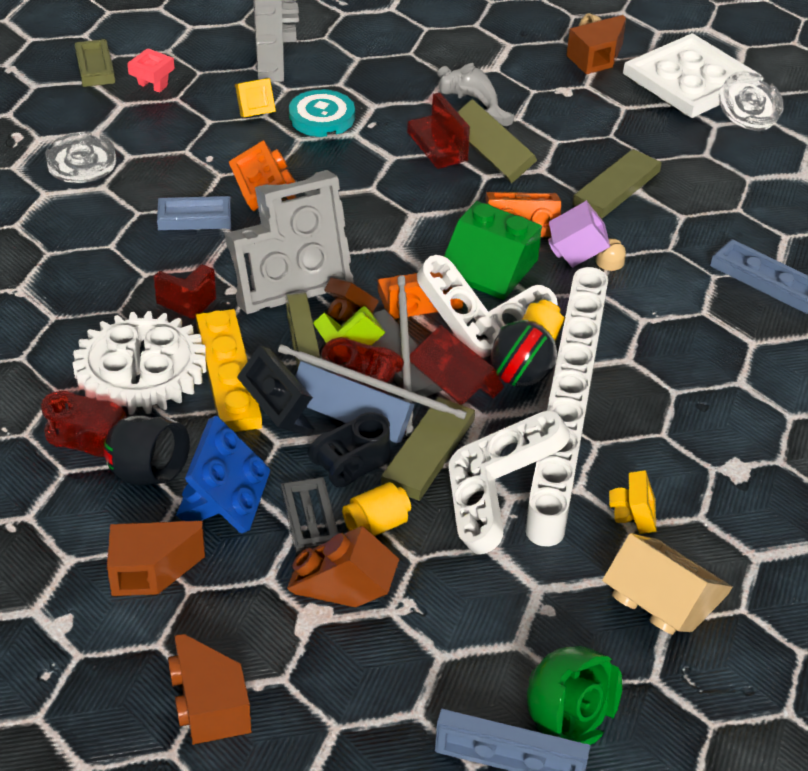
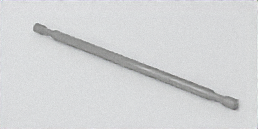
[397,275,414,437]
[278,344,467,420]

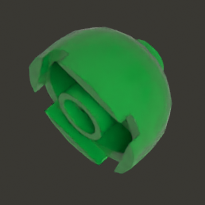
[527,646,622,745]

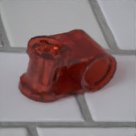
[321,337,404,394]
[41,391,128,457]

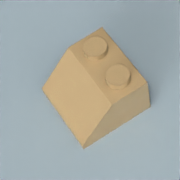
[602,533,733,635]

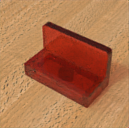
[407,92,470,169]
[410,325,504,405]

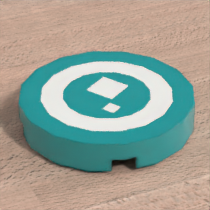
[289,89,355,137]

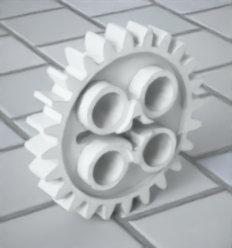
[73,311,206,415]

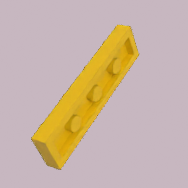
[196,309,262,432]

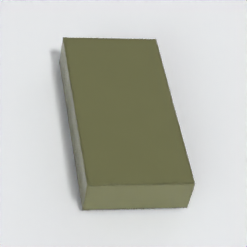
[74,39,115,87]

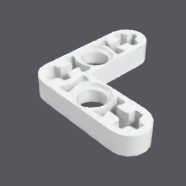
[417,255,558,358]
[449,411,570,554]

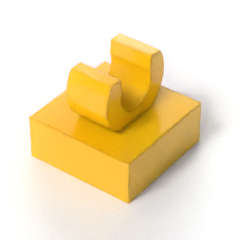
[235,78,276,117]
[609,470,657,534]

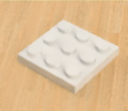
[623,33,762,118]

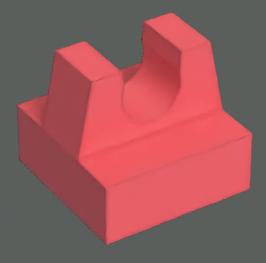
[127,48,175,93]

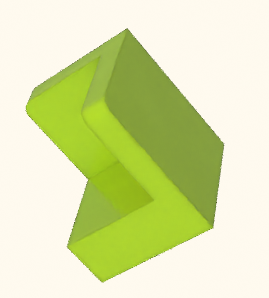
[313,306,386,364]

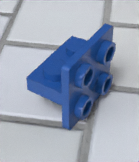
[176,416,270,534]

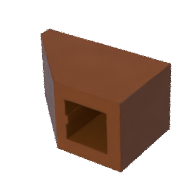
[566,15,626,75]
[107,521,205,596]
[287,526,399,608]
[168,634,252,745]

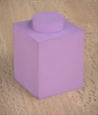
[548,200,610,268]

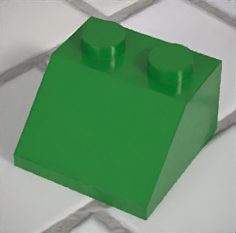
[444,201,542,300]

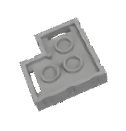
[253,0,299,82]
[224,170,354,314]

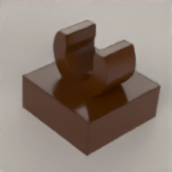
[324,277,379,322]

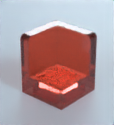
[154,264,216,320]

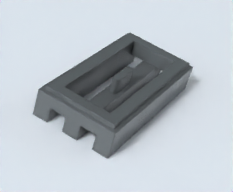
[281,477,338,557]

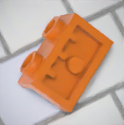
[229,140,297,211]
[485,192,561,237]
[378,272,463,319]

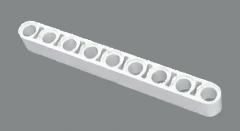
[526,267,608,546]

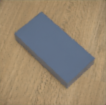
[157,196,231,231]

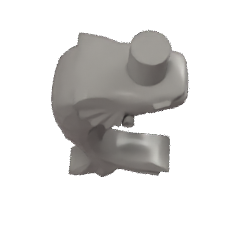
[437,63,515,126]

